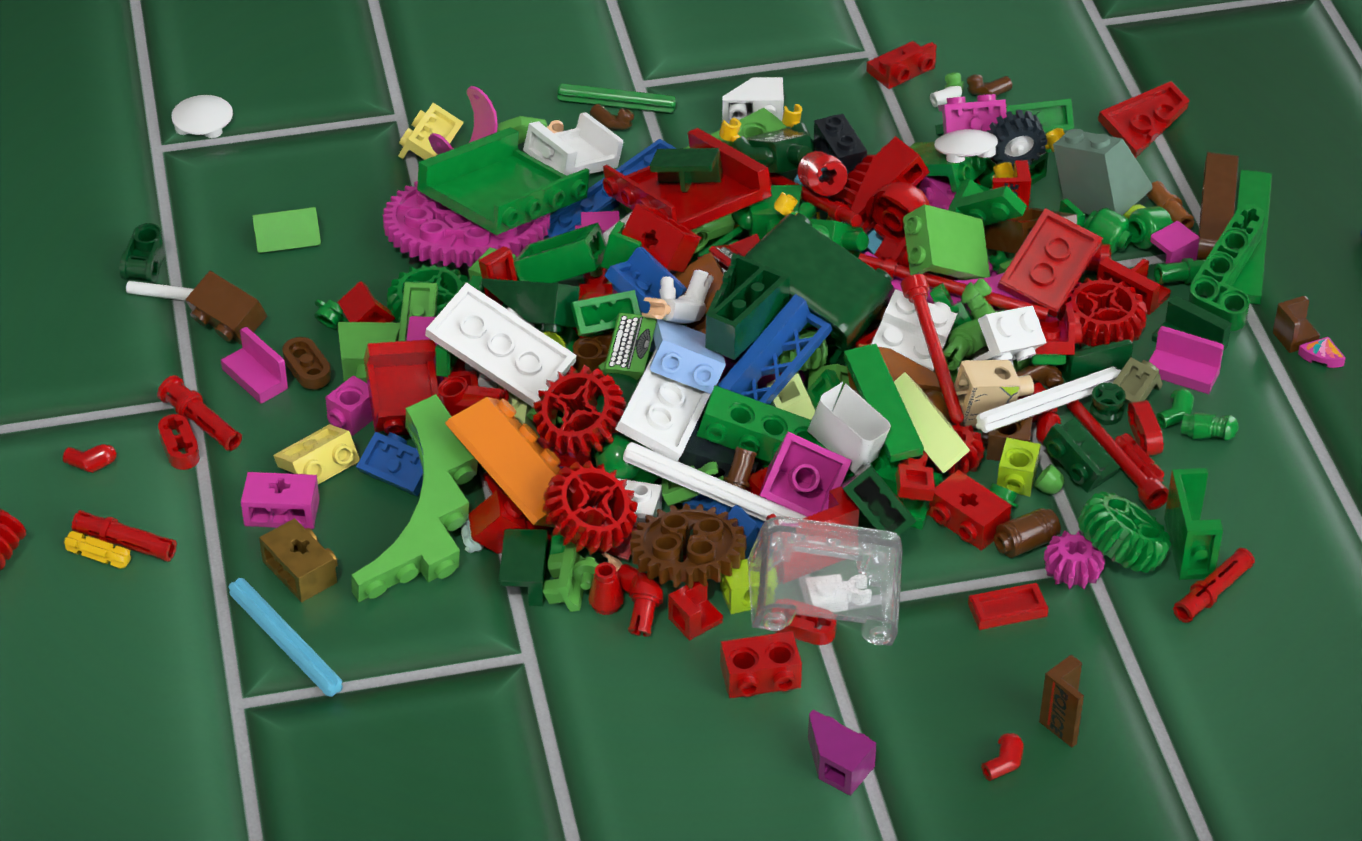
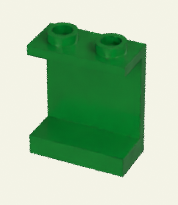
[1164,468,1223,580]

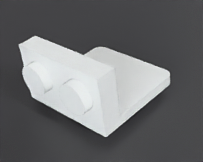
[957,305,1047,370]

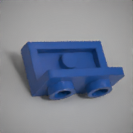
[604,247,687,315]

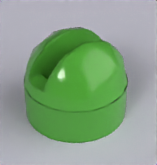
[1034,464,1064,495]

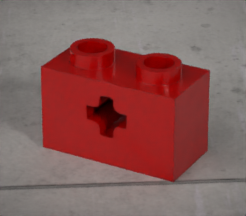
[621,203,702,272]
[929,470,1012,551]

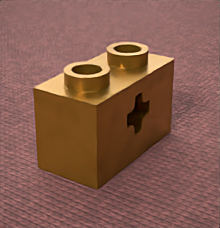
[259,518,338,603]

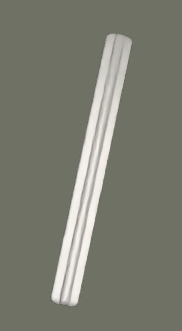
[975,367,1121,433]
[623,442,807,525]

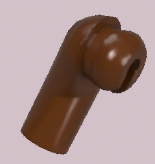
[590,104,634,130]

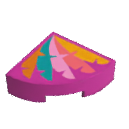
[1298,337,1346,368]

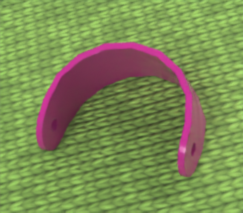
[428,86,498,155]

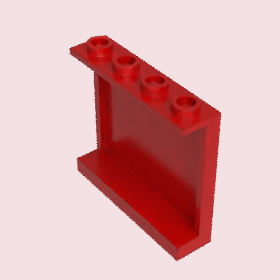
[603,128,772,230]

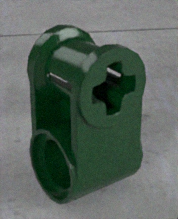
[120,223,166,283]

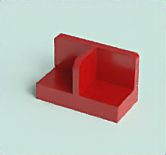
[1097,257,1171,315]

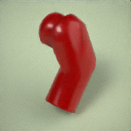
[63,444,117,472]
[981,733,1024,781]

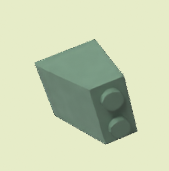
[1053,129,1153,215]

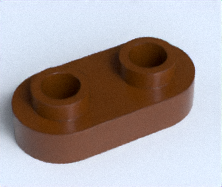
[282,337,331,389]

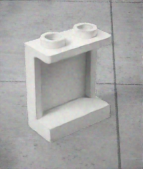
[523,112,624,176]

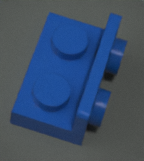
[356,431,423,496]

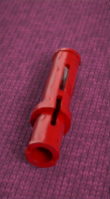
[72,510,177,562]
[1173,548,1255,623]

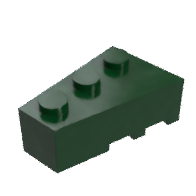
[705,253,790,360]

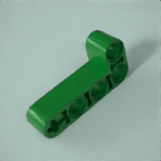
[1189,204,1265,331]

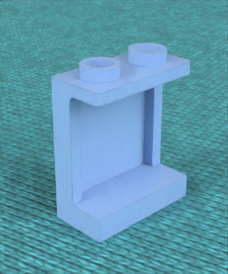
[649,319,726,394]

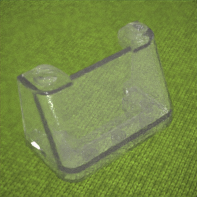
[748,516,903,646]

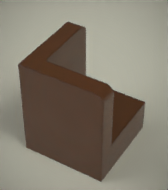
[1273,296,1320,353]

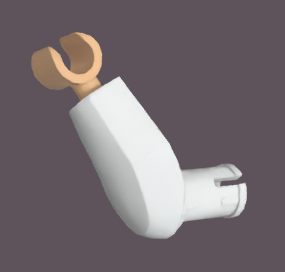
[642,270,714,324]

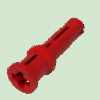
[157,375,242,451]

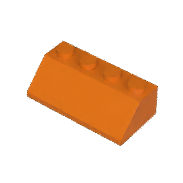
[445,397,572,528]

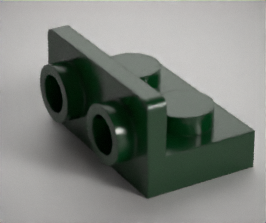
[1042,418,1120,493]

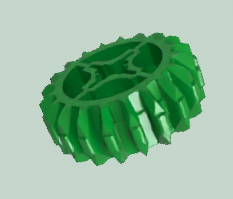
[387,263,469,323]
[1077,491,1172,573]

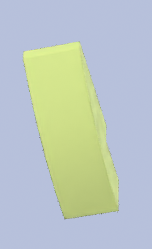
[894,372,970,473]

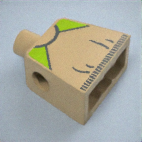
[954,360,1034,427]

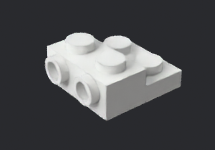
[871,289,957,371]

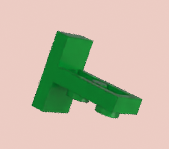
[948,178,1027,226]

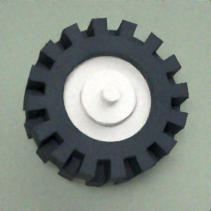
[987,110,1047,166]

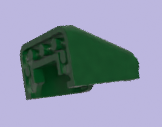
[744,213,894,353]

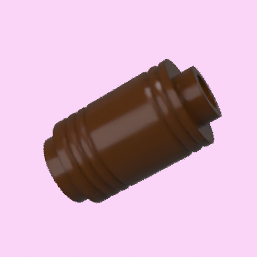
[994,508,1061,558]

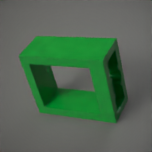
[514,223,606,283]

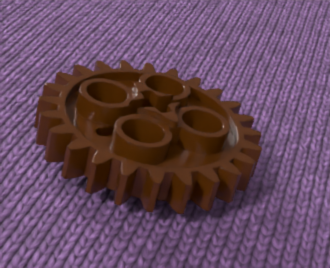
[630,503,746,588]

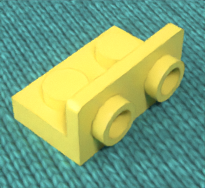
[398,103,464,160]
[273,424,360,484]

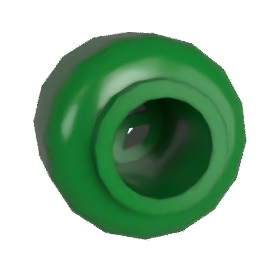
[1128,206,1173,249]
[1083,207,1133,254]

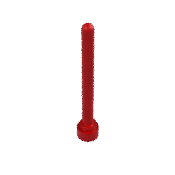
[900,274,964,424]
[1066,400,1169,510]

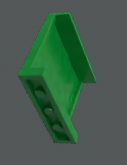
[417,127,590,235]

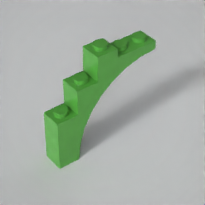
[352,394,478,603]

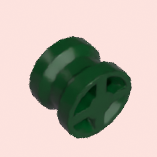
[1089,383,1126,425]

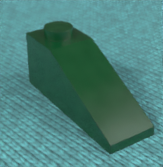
[482,278,580,333]

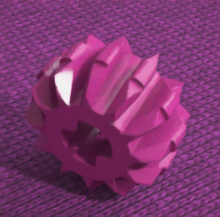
[1044,530,1105,590]

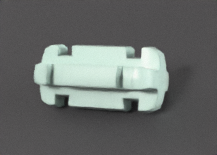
[460,514,484,553]

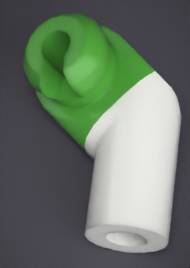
[930,72,964,107]

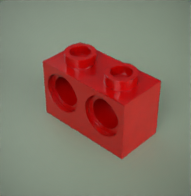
[720,631,802,699]

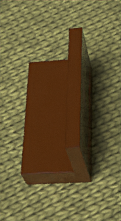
[1039,655,1084,748]

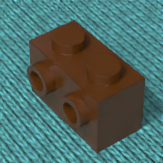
[185,271,267,345]

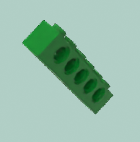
[697,385,900,496]

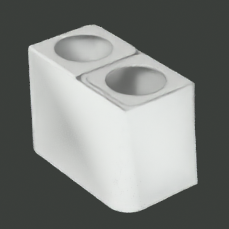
[807,382,890,473]

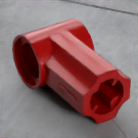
[437,376,509,417]

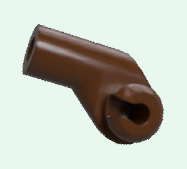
[966,74,1012,96]
[1016,364,1064,389]

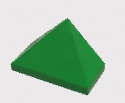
[570,290,641,337]

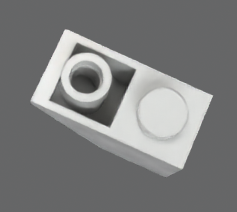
[722,77,784,124]

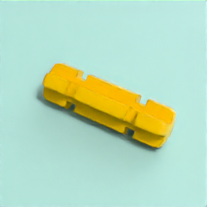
[64,531,131,569]

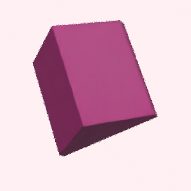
[759,432,852,517]

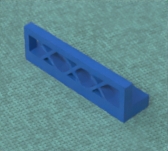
[711,294,833,405]

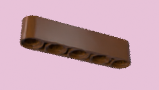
[1196,152,1239,260]

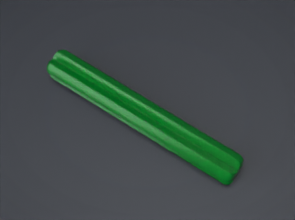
[557,83,676,114]

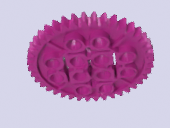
[383,181,550,267]

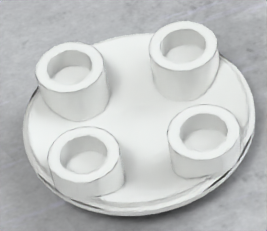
[171,95,233,138]
[934,129,998,163]

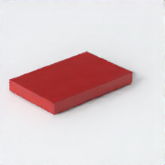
[997,208,1103,318]

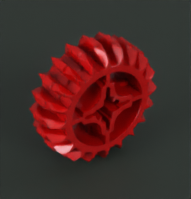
[1058,276,1147,347]
[533,365,626,458]
[542,460,638,555]

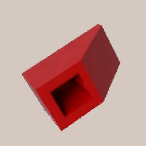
[469,490,551,554]

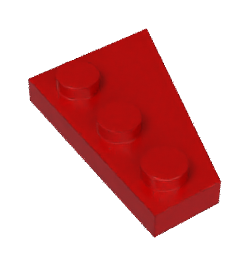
[1098,81,1190,158]

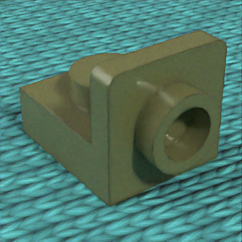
[1113,357,1163,404]

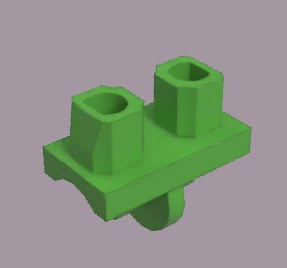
[543,542,598,612]

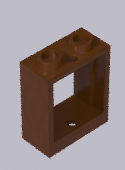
[984,208,1077,254]

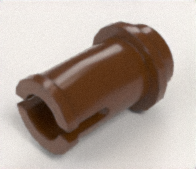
[723,447,757,490]

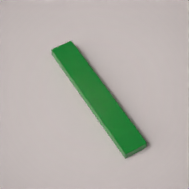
[1232,170,1272,305]

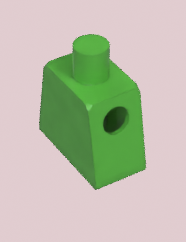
[338,322,400,383]

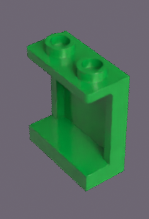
[910,142,986,193]

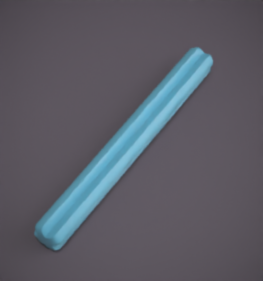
[228,578,343,697]

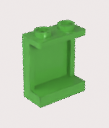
[903,204,990,280]

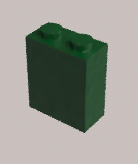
[842,462,916,544]

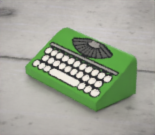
[603,313,657,380]

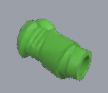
[962,279,996,320]

